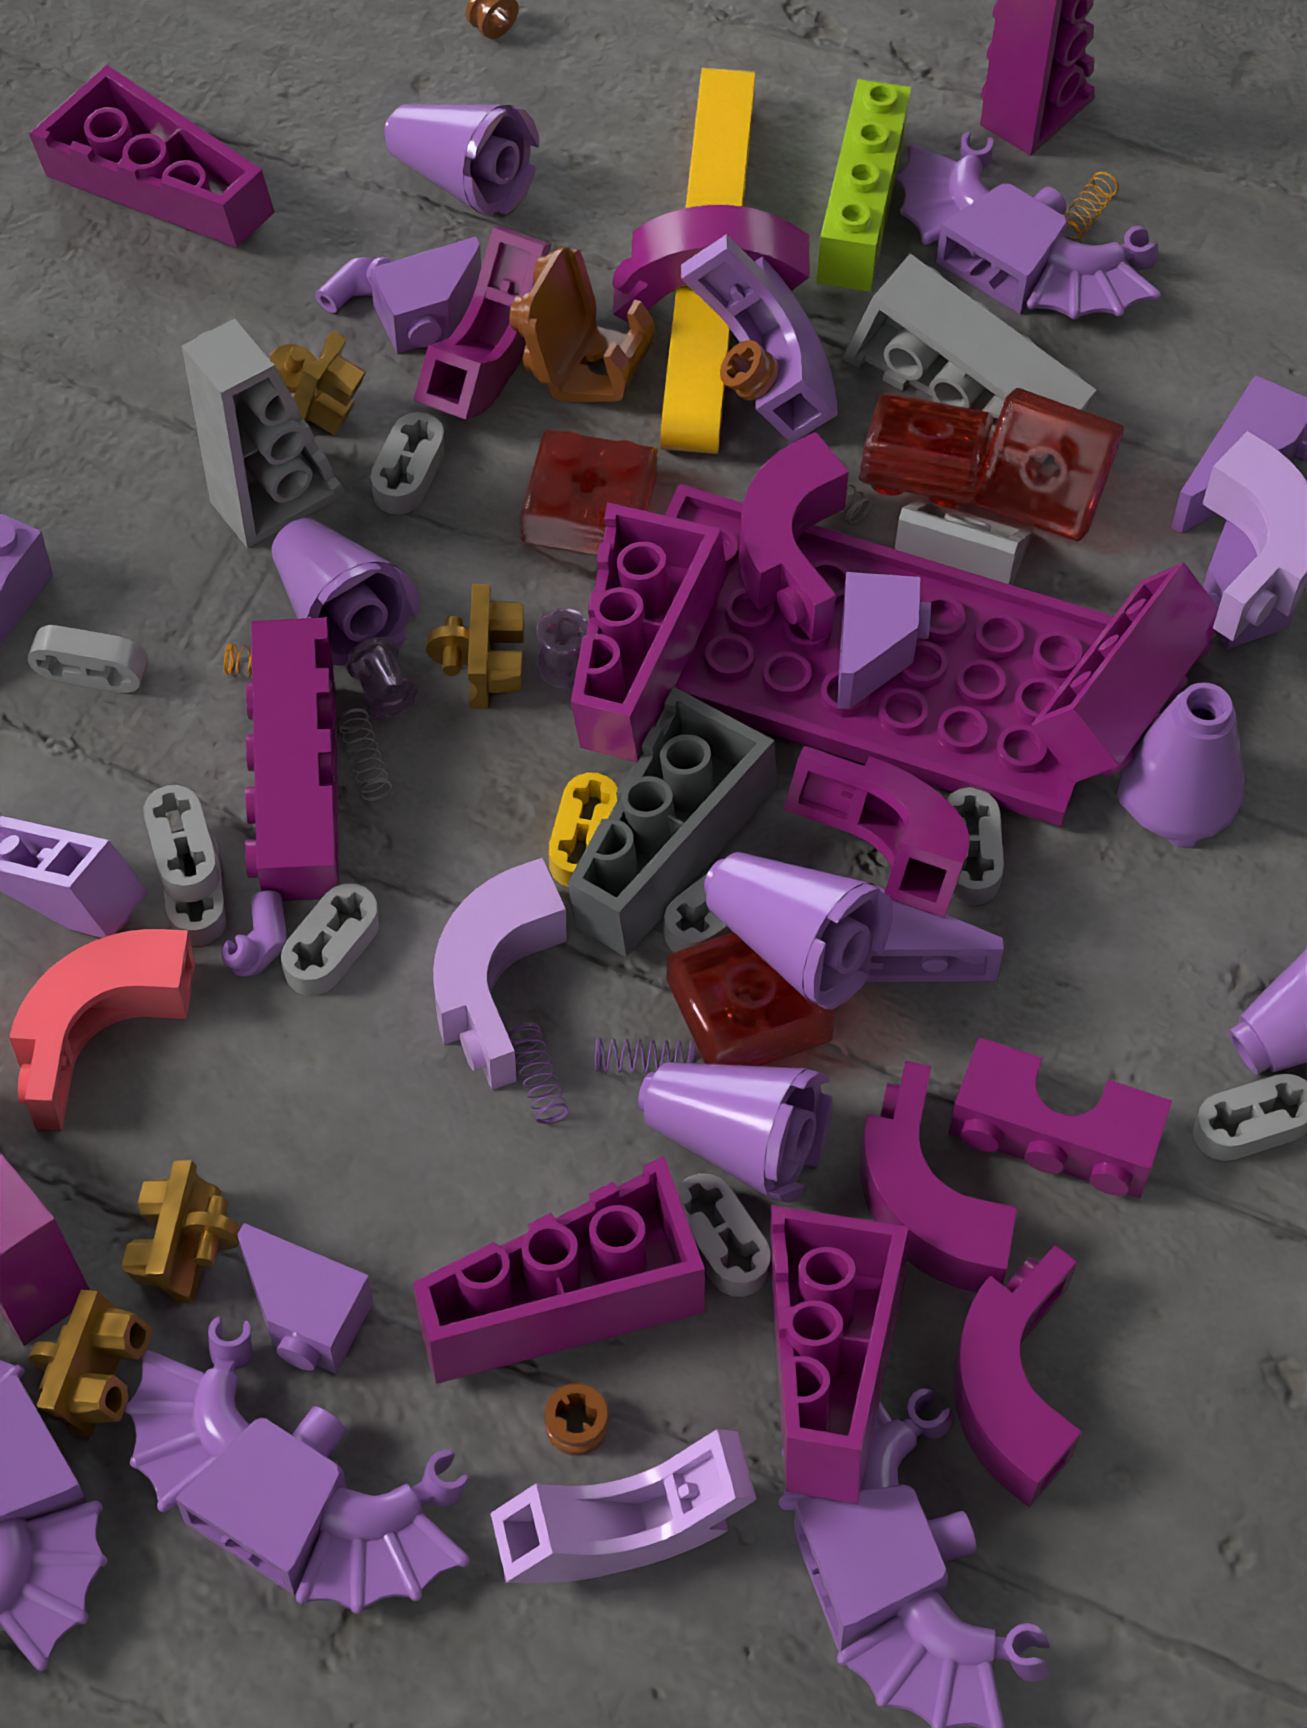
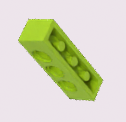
[816,79,911,292]

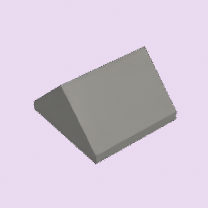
[895,498,1033,585]

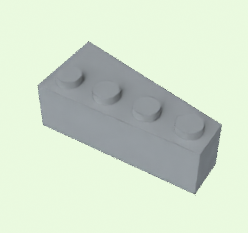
[842,254,1096,464]
[182,319,347,548]

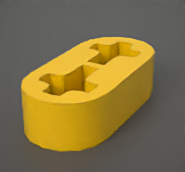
[549,772,618,887]

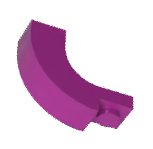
[612,205,810,323]
[414,226,552,419]
[739,432,849,642]
[783,746,969,918]
[860,1061,1017,1293]
[953,1245,1082,1508]

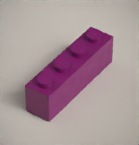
[1031,562,1219,782]

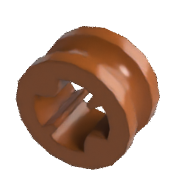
[466,0,519,39]
[720,340,779,400]
[545,1383,608,1456]

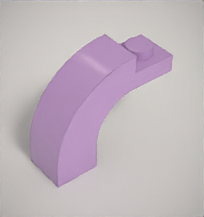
[1203,431,1307,641]
[433,858,567,1090]
[490,1429,757,1583]

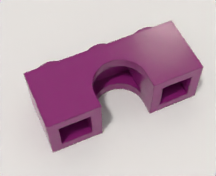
[948,1037,1172,1198]

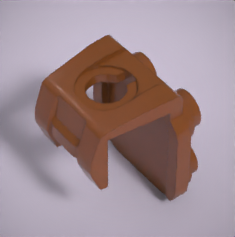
[509,246,655,402]

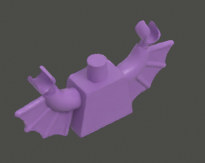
[895,132,1161,319]
[124,1317,470,1614]
[0,1360,107,1671]
[779,1389,1050,1728]

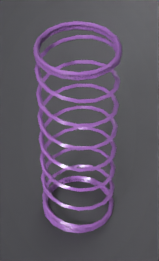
[508,1023,569,1124]
[595,1038,695,1074]

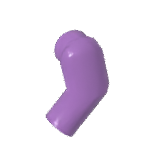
[315,257,392,313]
[222,891,287,977]

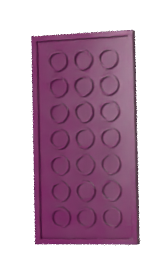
[665,484,1114,827]

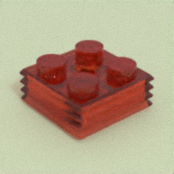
[972,388,1124,542]
[858,392,993,507]
[520,430,658,555]
[666,932,835,1066]

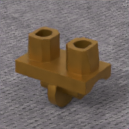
[269,330,366,436]
[426,584,525,709]
[122,1160,241,1303]
[29,1290,153,1438]

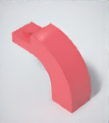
[9,929,196,1131]

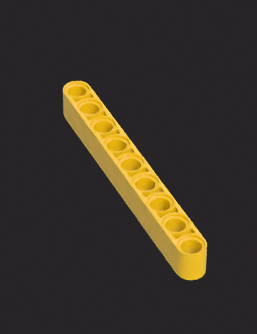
[661,68,755,454]

